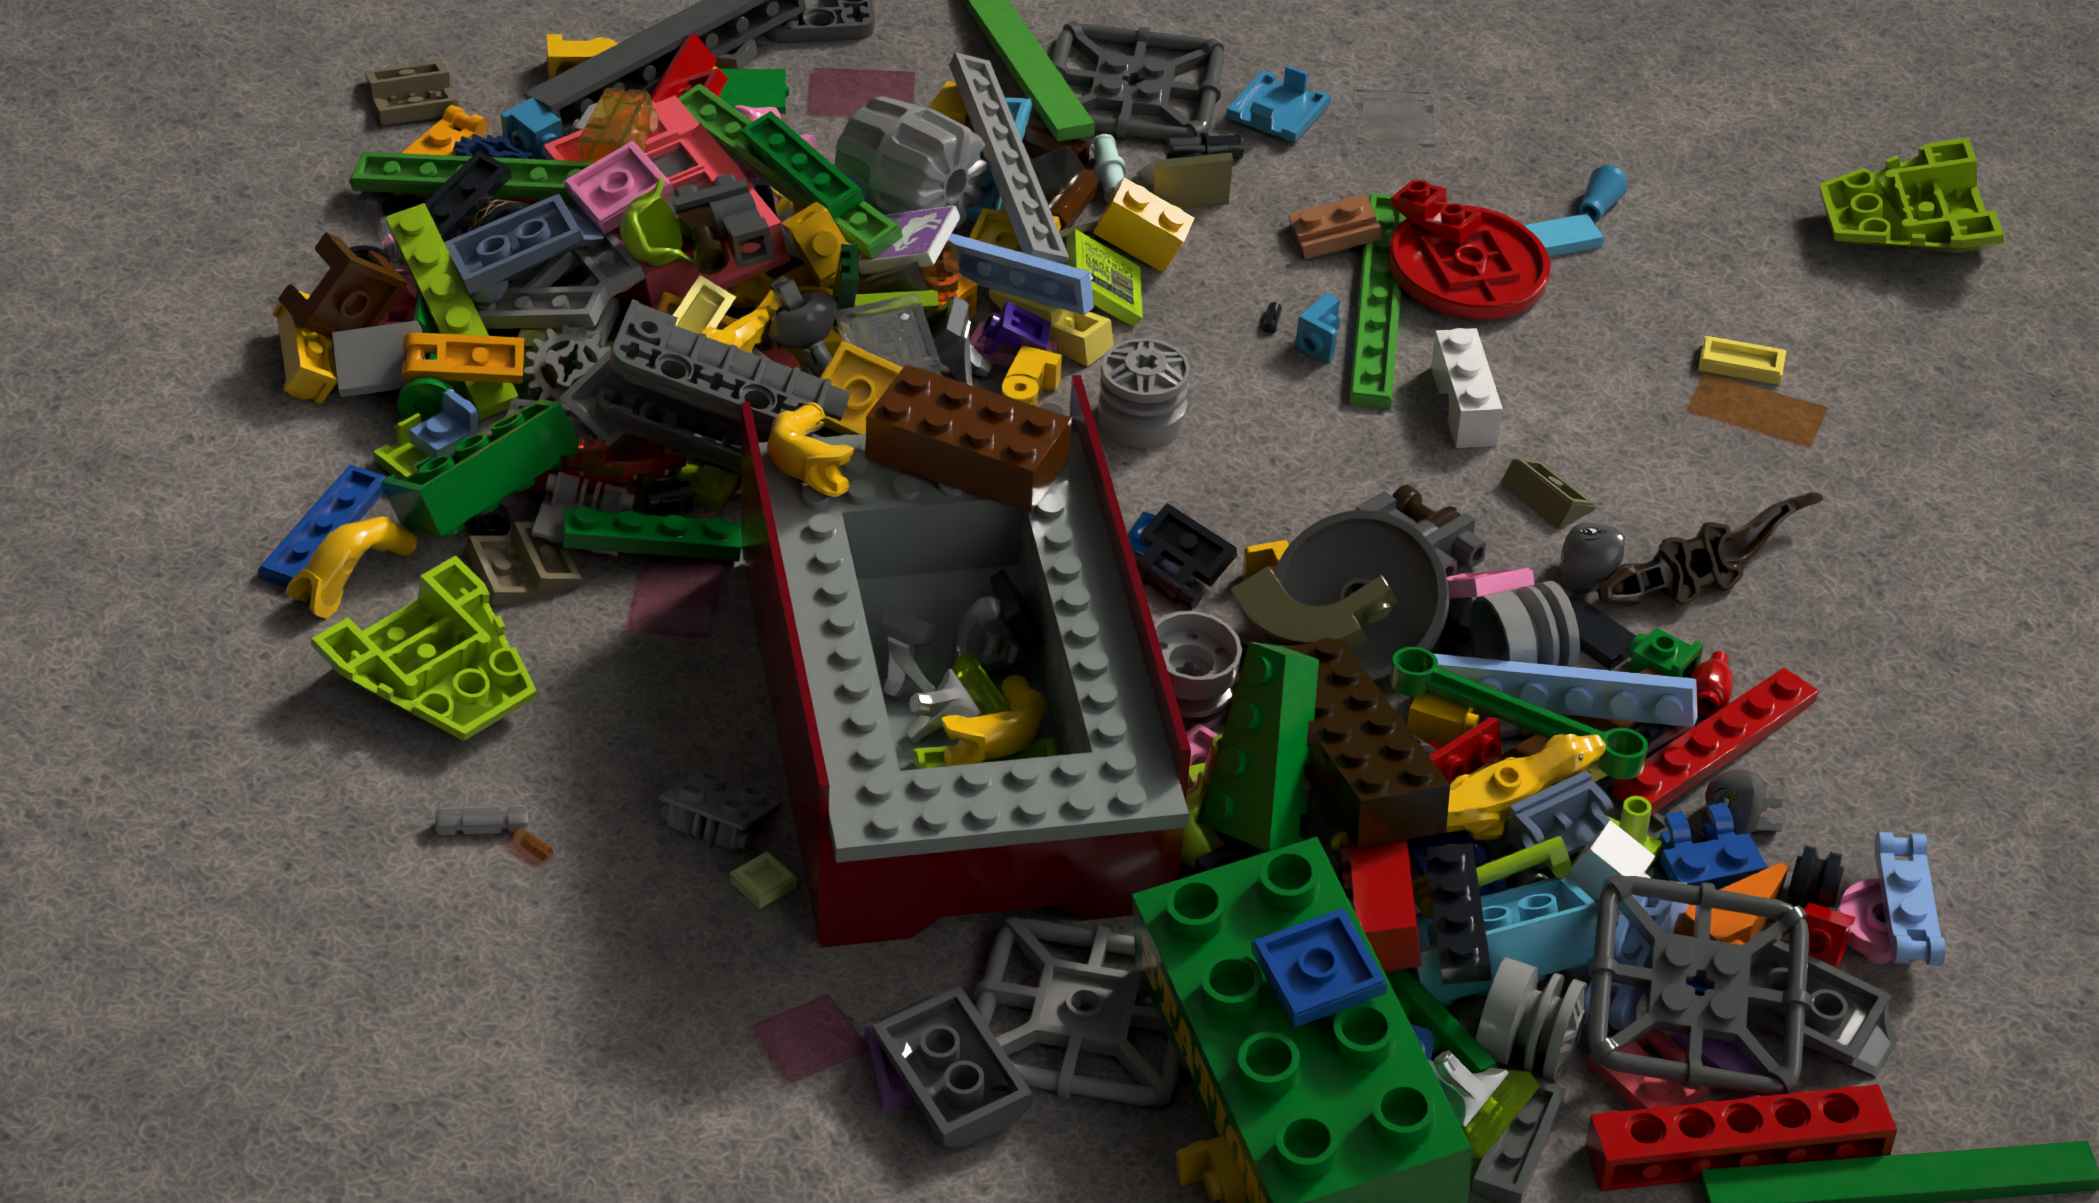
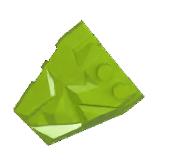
[1819,137,2004,253]
[311,555,537,741]

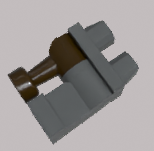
[672,173,774,275]
[1356,485,1486,577]

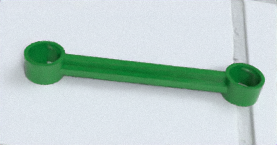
[1390,647,1648,779]

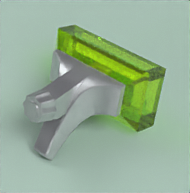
[906,654,1011,743]
[1428,1051,1540,1158]

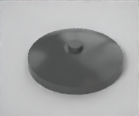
[1274,510,1449,685]

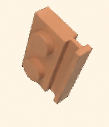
[1289,194,1382,259]

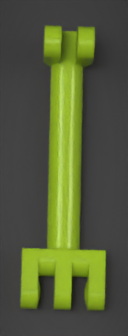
[1412,836,1572,919]

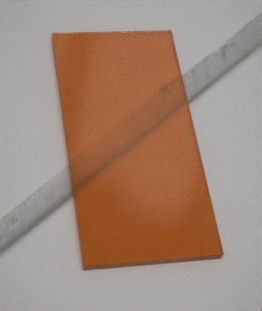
[1687,372,1828,447]

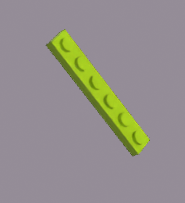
[386,203,520,420]

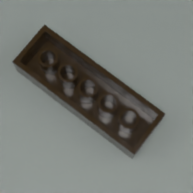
[1282,638,1450,849]

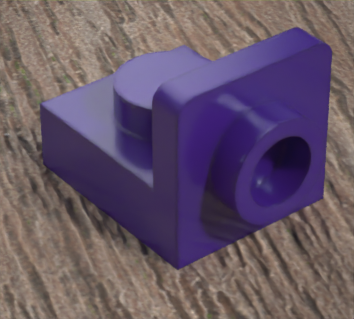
[982,301,1051,356]

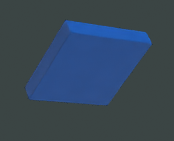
[1251,907,1387,1028]

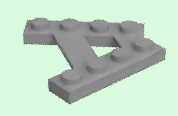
[472,201,646,329]

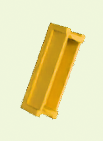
[273,291,338,404]

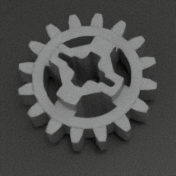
[523,324,611,417]

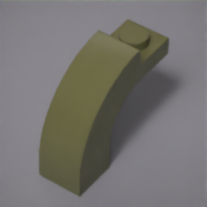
[1230,565,1398,650]

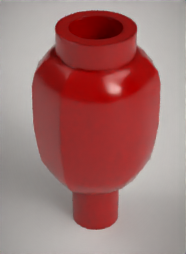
[1691,651,1733,717]

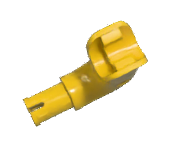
[767,402,854,497]
[285,516,417,619]
[942,675,1047,766]

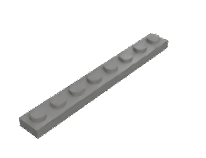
[949,53,1069,265]

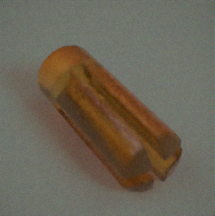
[513,828,553,862]

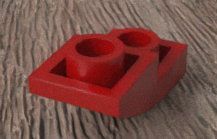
[1390,180,1482,244]

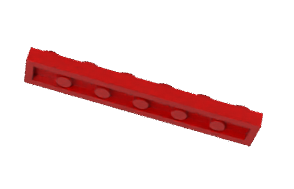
[1611,667,1819,816]

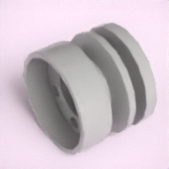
[1097,338,1190,449]
[1469,581,1580,667]
[1154,611,1242,732]
[1476,957,1587,1080]

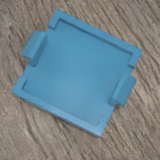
[1226,65,1331,143]

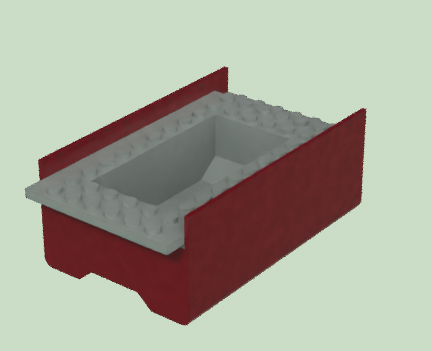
[741,375,1191,947]

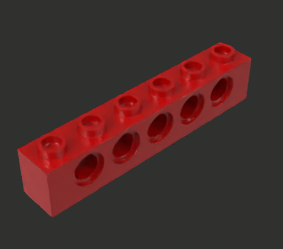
[1585,1084,1897,1192]

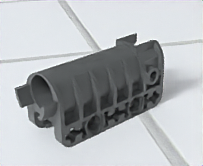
[593,299,851,473]

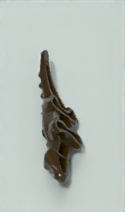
[1597,492,1823,606]

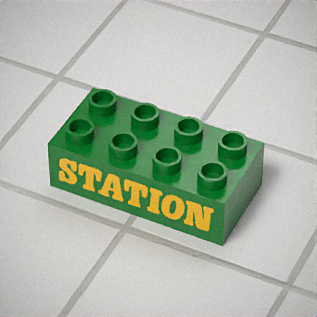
[1132,837,1472,1203]

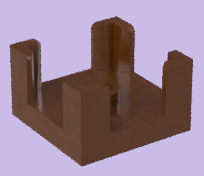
[278,232,408,339]

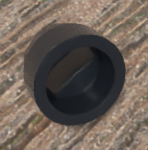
[475,504,511,536]

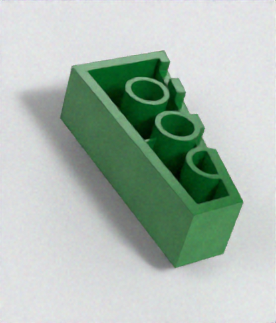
[380,399,582,537]
[1197,642,1319,852]

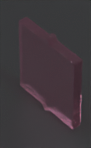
[753,994,868,1083]

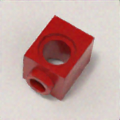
[1803,903,1856,968]

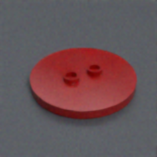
[1388,205,1551,319]

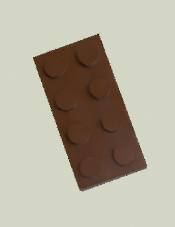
[865,364,1072,513]

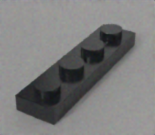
[1425,843,1492,985]

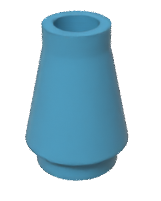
[1579,164,1627,221]

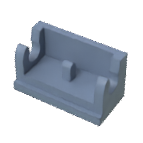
[1507,771,1613,871]

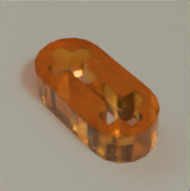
[919,240,960,302]

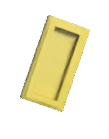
[1698,336,1786,385]

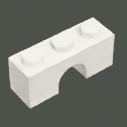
[1431,328,1503,448]

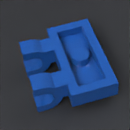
[1659,802,1768,889]

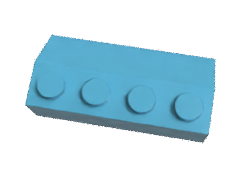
[1407,876,1598,1007]

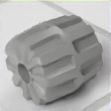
[834,96,988,229]

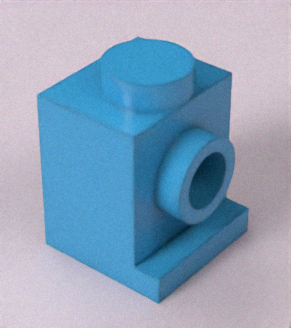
[500,97,563,160]

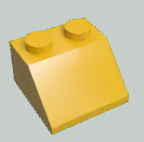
[1093,178,1194,272]

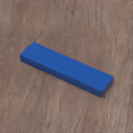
[258,464,387,588]

